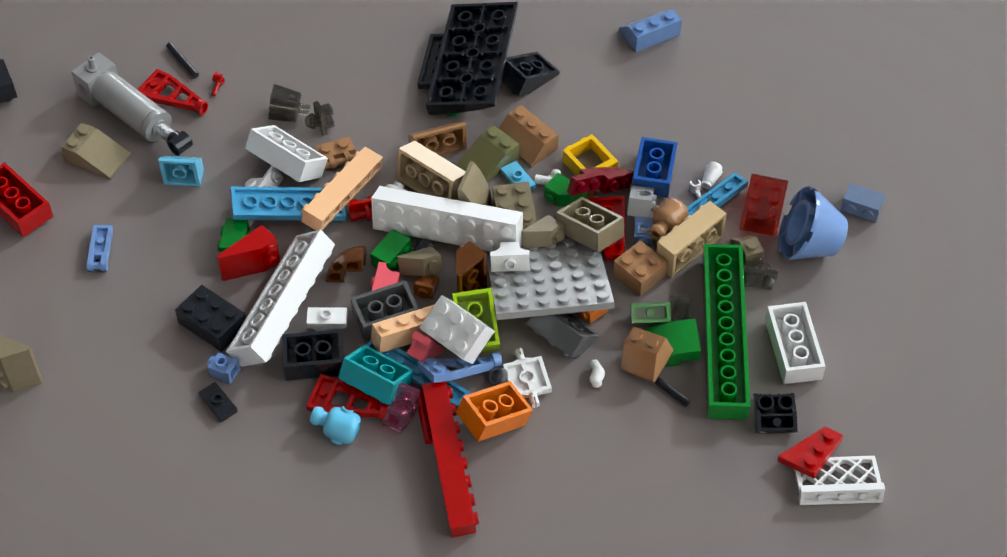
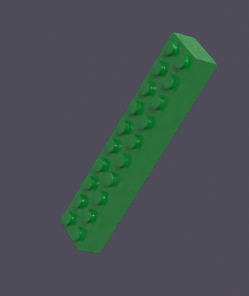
[702,244,750,420]

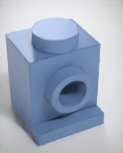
[207,352,241,384]

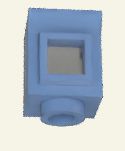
[633,217,653,248]

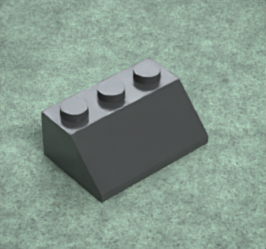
[527,313,600,358]

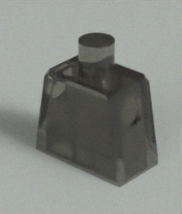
[268,84,311,122]

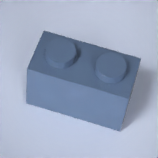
[841,183,886,222]

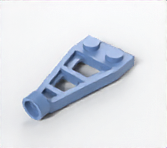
[418,352,502,383]

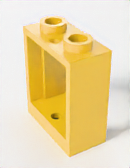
[562,134,618,176]

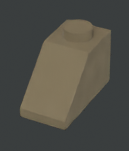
[522,215,565,248]
[730,234,764,270]
[397,246,443,276]

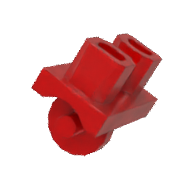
[348,195,373,221]

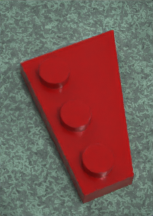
[777,427,843,479]

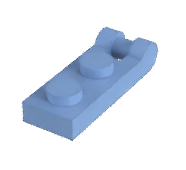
[87,225,113,272]

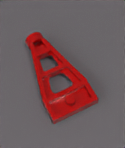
[137,69,208,115]
[306,374,392,421]

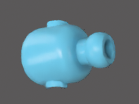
[309,406,361,445]

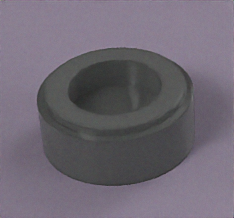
[488,366,508,386]

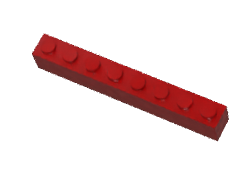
[422,381,479,538]

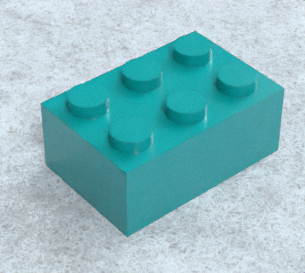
[339,345,414,405]

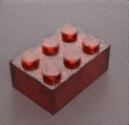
[740,174,788,237]

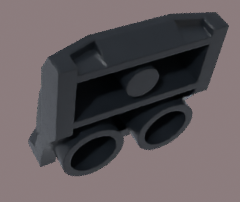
[753,393,798,433]

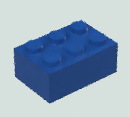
[632,137,678,198]

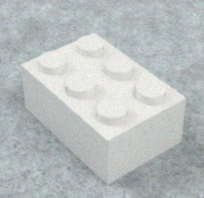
[420,295,495,364]

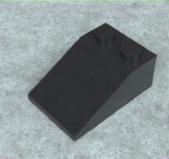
[501,52,560,96]

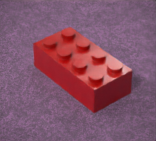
[0,162,54,237]

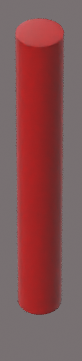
[414,389,433,444]

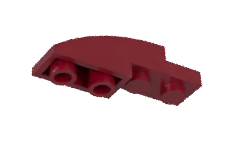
[567,167,634,196]

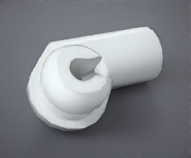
[534,169,561,185]
[590,359,605,388]

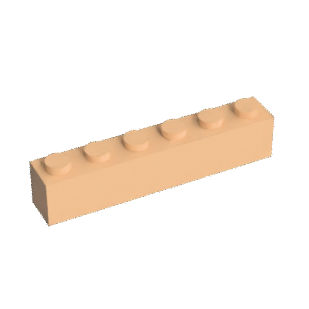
[301,147,383,230]

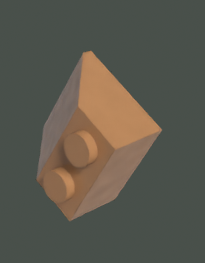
[621,326,673,383]

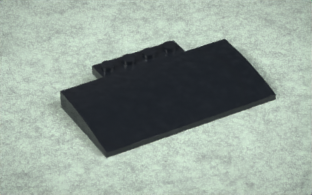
[417,2,519,115]

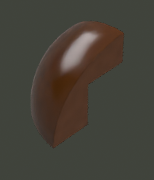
[326,245,367,283]

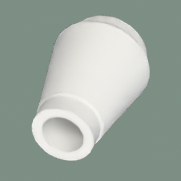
[701,161,723,189]

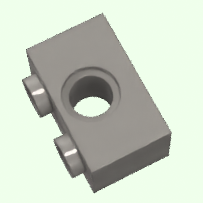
[627,185,657,218]

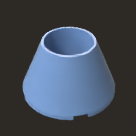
[778,186,848,260]

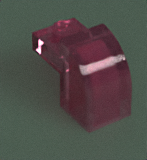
[383,382,420,433]

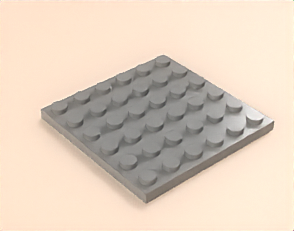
[484,238,614,320]

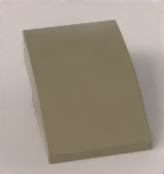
[458,161,492,206]

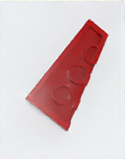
[589,196,626,261]

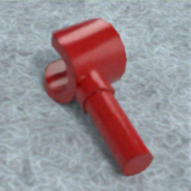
[212,72,225,96]

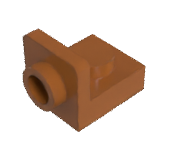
[414,275,439,299]

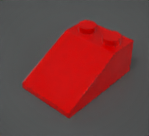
[217,225,280,281]

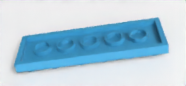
[230,186,346,221]

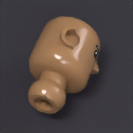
[649,198,688,241]

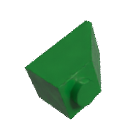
[544,173,587,207]

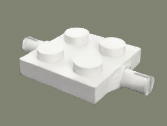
[503,348,552,408]

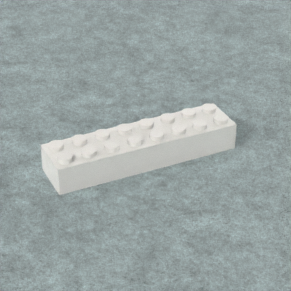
[371,186,523,251]
[226,229,335,367]

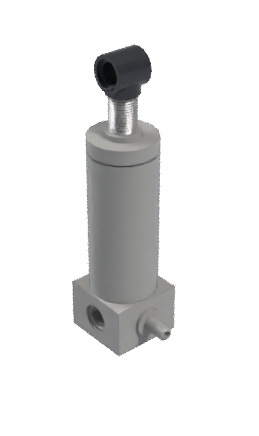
[72,52,193,156]

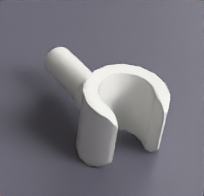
[690,180,701,199]

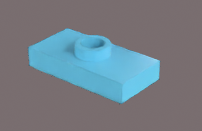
[501,161,536,190]

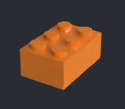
[456,381,533,442]

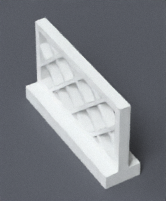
[794,456,885,505]

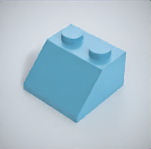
[158,156,204,187]

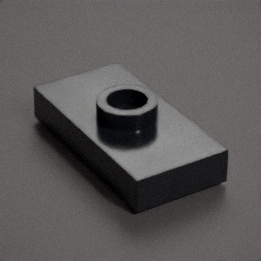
[198,382,238,422]

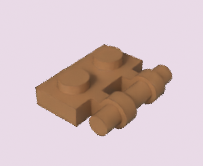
[315,136,356,170]

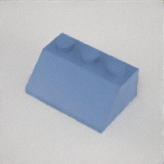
[619,9,682,52]

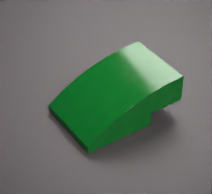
[645,319,701,367]

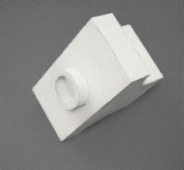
[490,242,530,272]
[306,307,348,331]

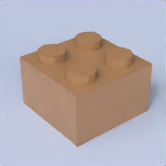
[613,240,668,297]

